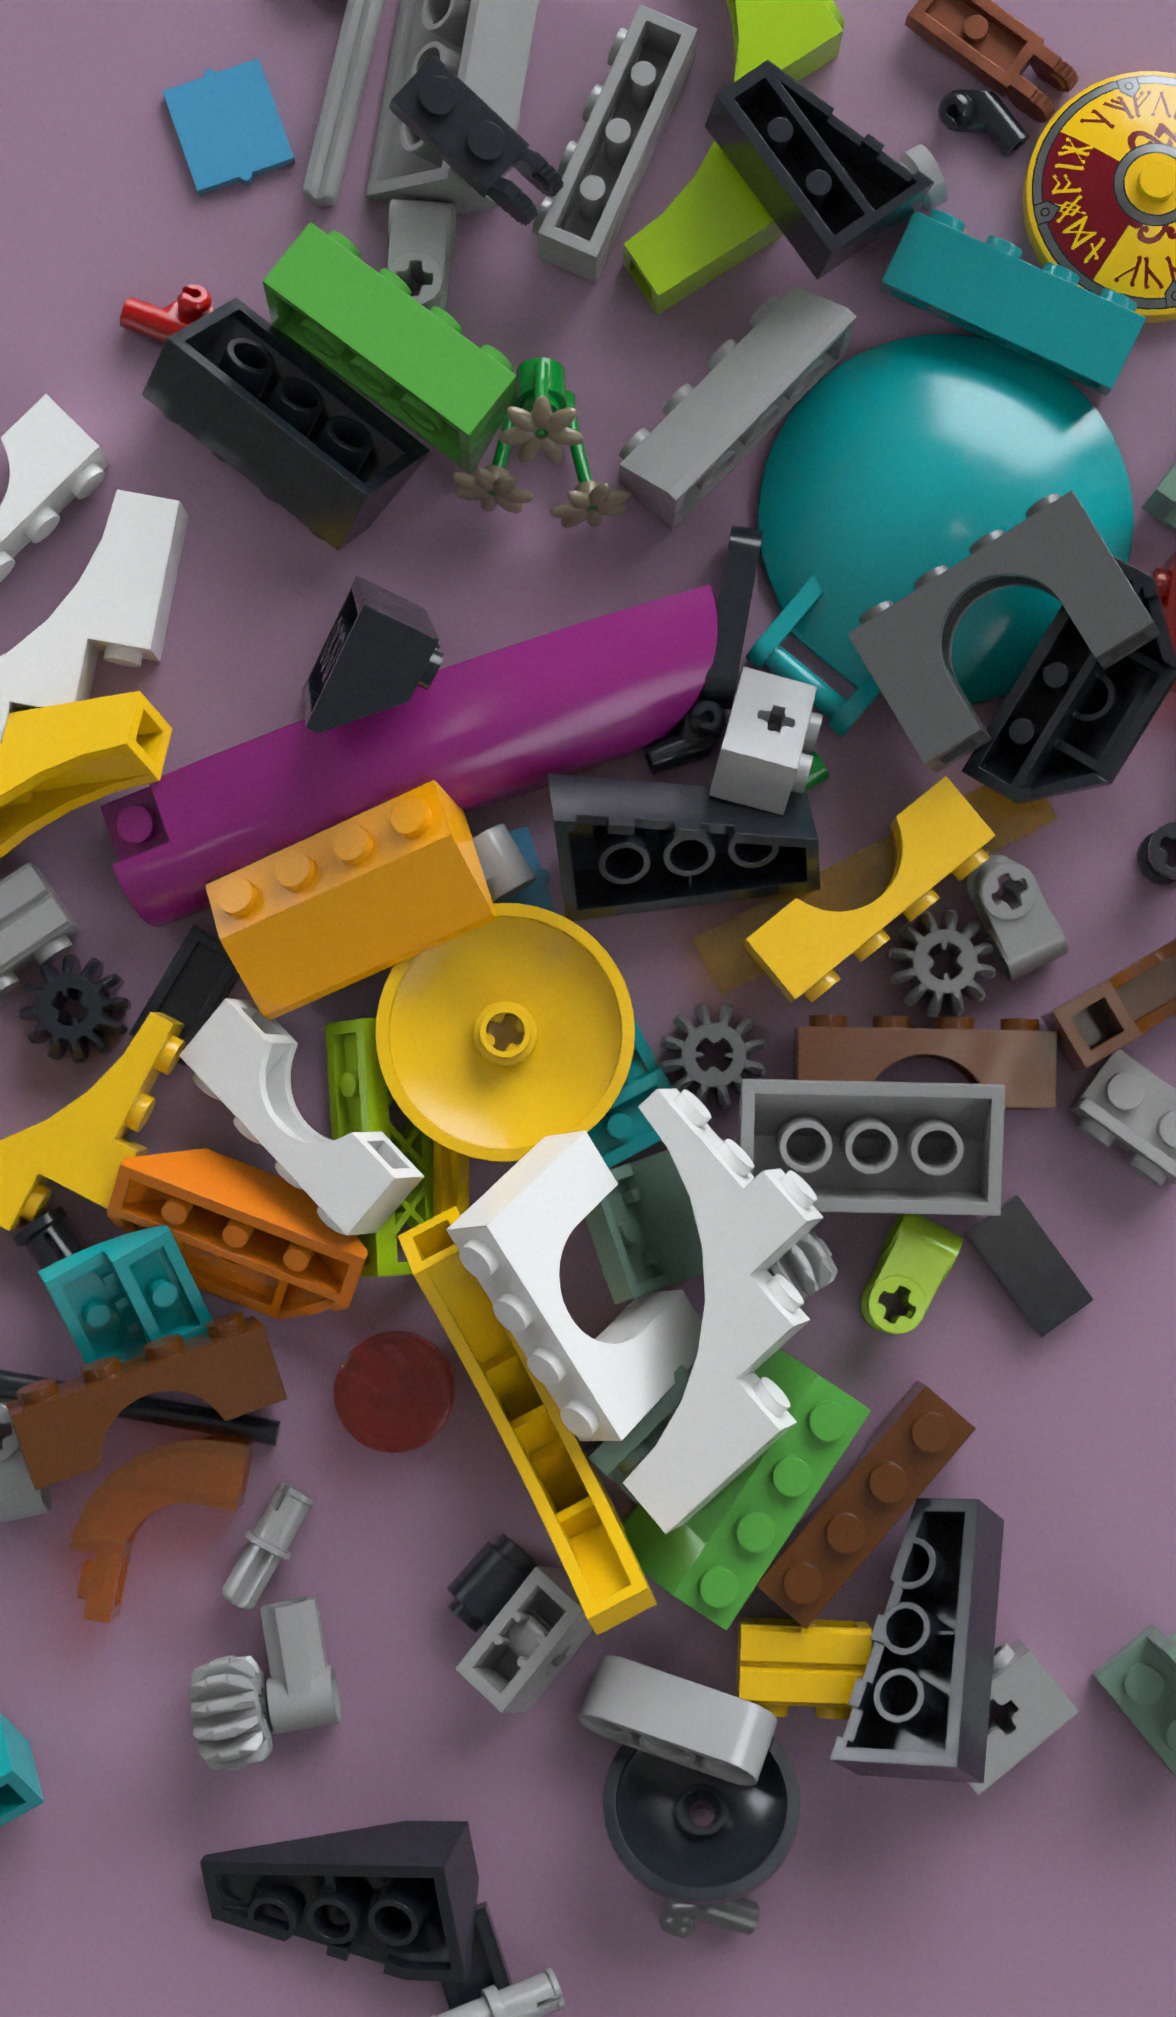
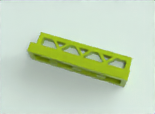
[325,1018,433,1278]

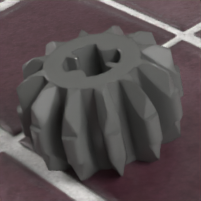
[887,909,996,1018]
[659,1002,767,1110]

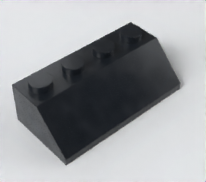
[142,297,430,550]
[303,575,444,733]

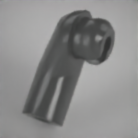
[659,1897,760,1938]

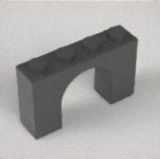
[848,490,1161,773]

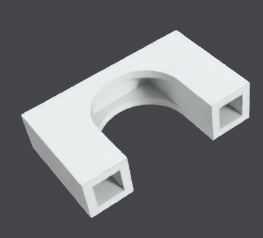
[446,1130,702,1441]

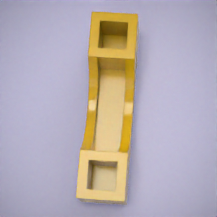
[742,776,996,1003]

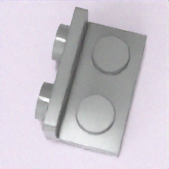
[1069,1049,1176,1187]

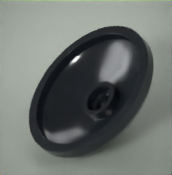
[603,1736,800,1905]

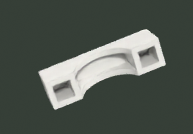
[0,394,110,582]
[179,998,424,1236]

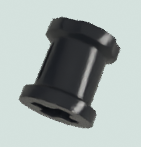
[1137,822,1176,886]
[13,1206,83,1285]

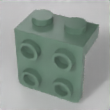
[584,1150,704,1305]

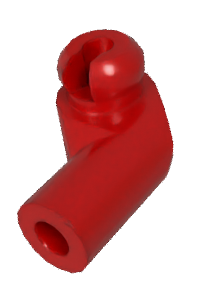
[120,285,214,343]

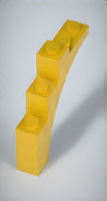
[0,691,173,859]
[0,1012,185,1231]
[398,1206,657,1635]

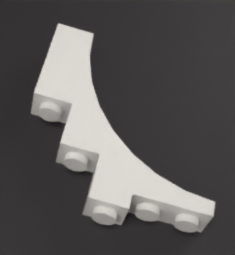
[0,490,189,744]
[623,1088,824,1534]

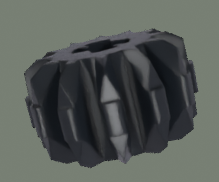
[19,954,131,1064]

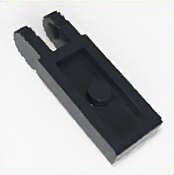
[389,55,564,226]

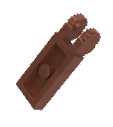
[904,0,1079,123]

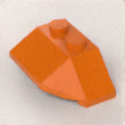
[106,1148,368,1320]

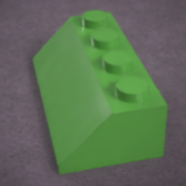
[262,222,517,475]
[623,1348,871,1631]

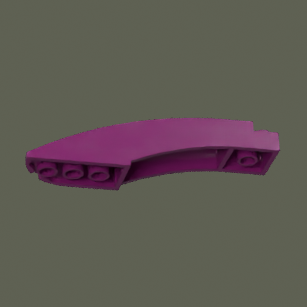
[100,584,718,927]

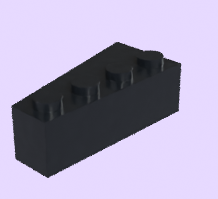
[547,774,821,921]
[830,1498,1004,1783]

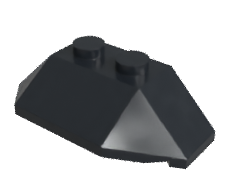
[962,556,1176,804]

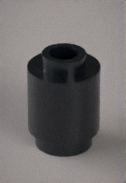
[447,1533,541,1633]

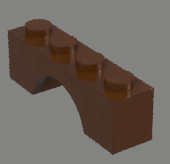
[1041,938,1176,1072]
[793,1015,1057,1110]
[5,1312,287,1490]
[756,1380,976,1629]

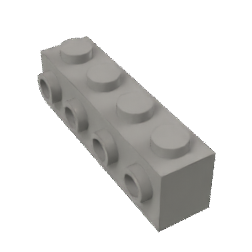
[532,4,698,283]

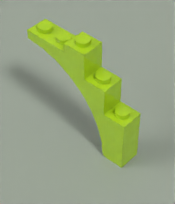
[623,0,844,316]

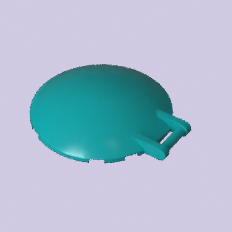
[745,334,1134,738]

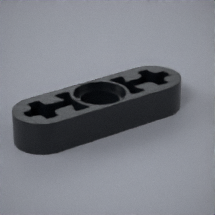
[701,525,763,710]

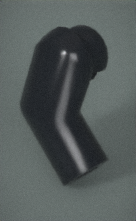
[938,89,1029,157]
[643,699,725,775]

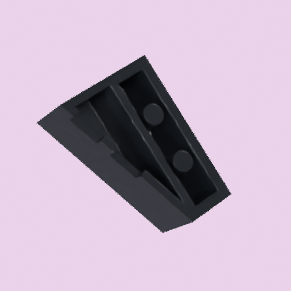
[705,60,934,280]

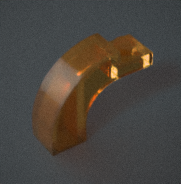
[70,1434,255,1623]

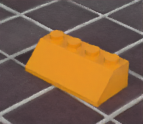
[205,780,498,1021]

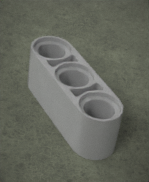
[578,1655,778,1786]

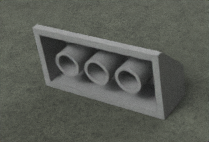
[366,0,540,215]
[619,285,857,532]
[736,1079,1005,1216]

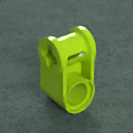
[860,1214,963,1334]

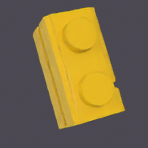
[736,1617,872,1720]

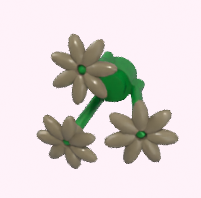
[453,357,631,528]

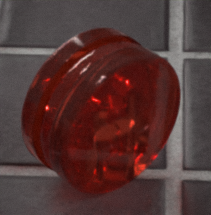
[334,1330,456,1453]

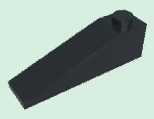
[200,1820,479,1982]

